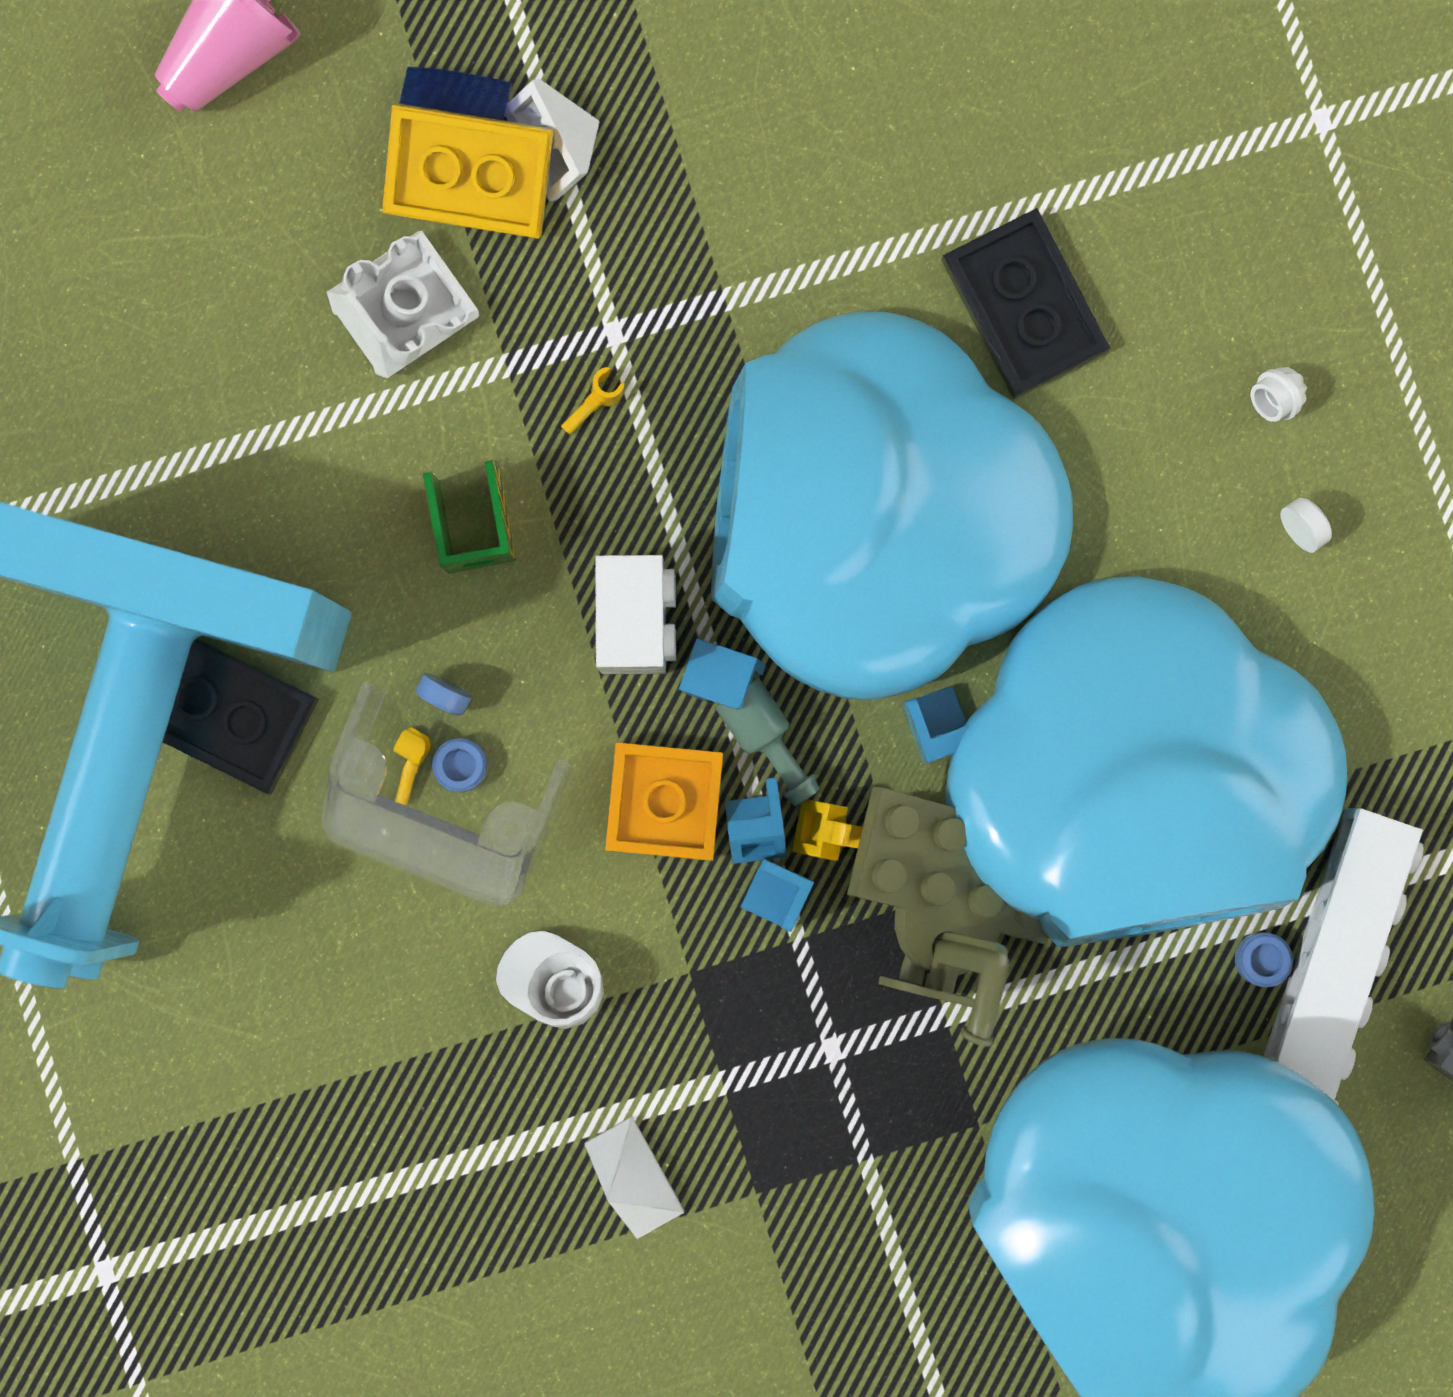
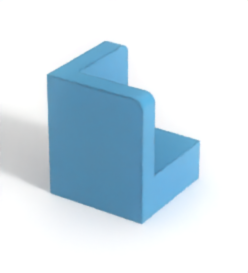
[679,638,766,710]
[902,687,969,764]
[725,777,786,864]
[741,859,814,932]

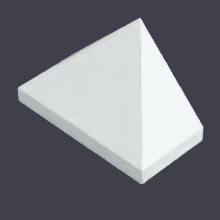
[503,79,599,202]
[585,1116,685,1239]

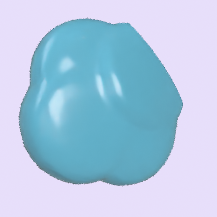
[711,311,1073,701]
[945,576,1348,947]
[968,1038,1374,1397]

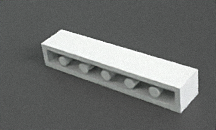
[1263,808,1423,1106]

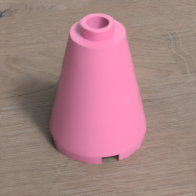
[154,0,301,112]

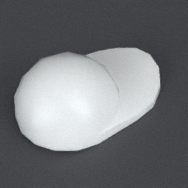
[496,931,604,1029]

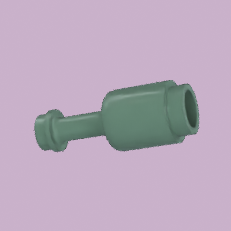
[714,678,821,806]

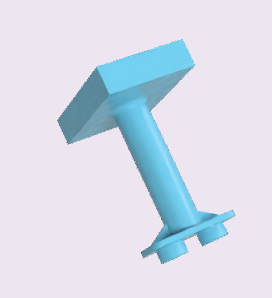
[0,502,352,988]

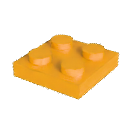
[605,743,723,861]

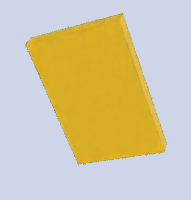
[382,103,554,239]

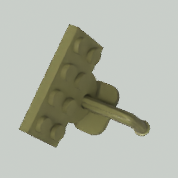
[847,787,1048,1047]

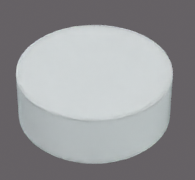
[1280,497,1332,553]

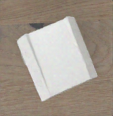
[327,231,479,378]

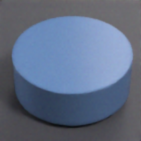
[416,673,472,716]
[432,738,488,792]
[1235,932,1293,987]

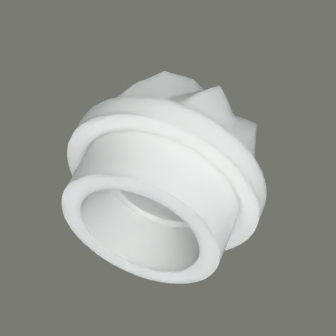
[1250,367,1308,422]

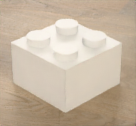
[596,555,676,674]

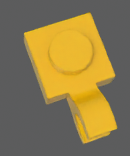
[792,799,863,861]

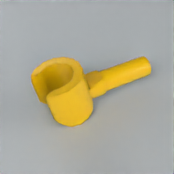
[561,367,625,435]
[393,727,432,806]

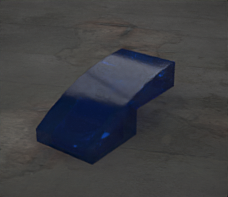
[399,67,511,121]

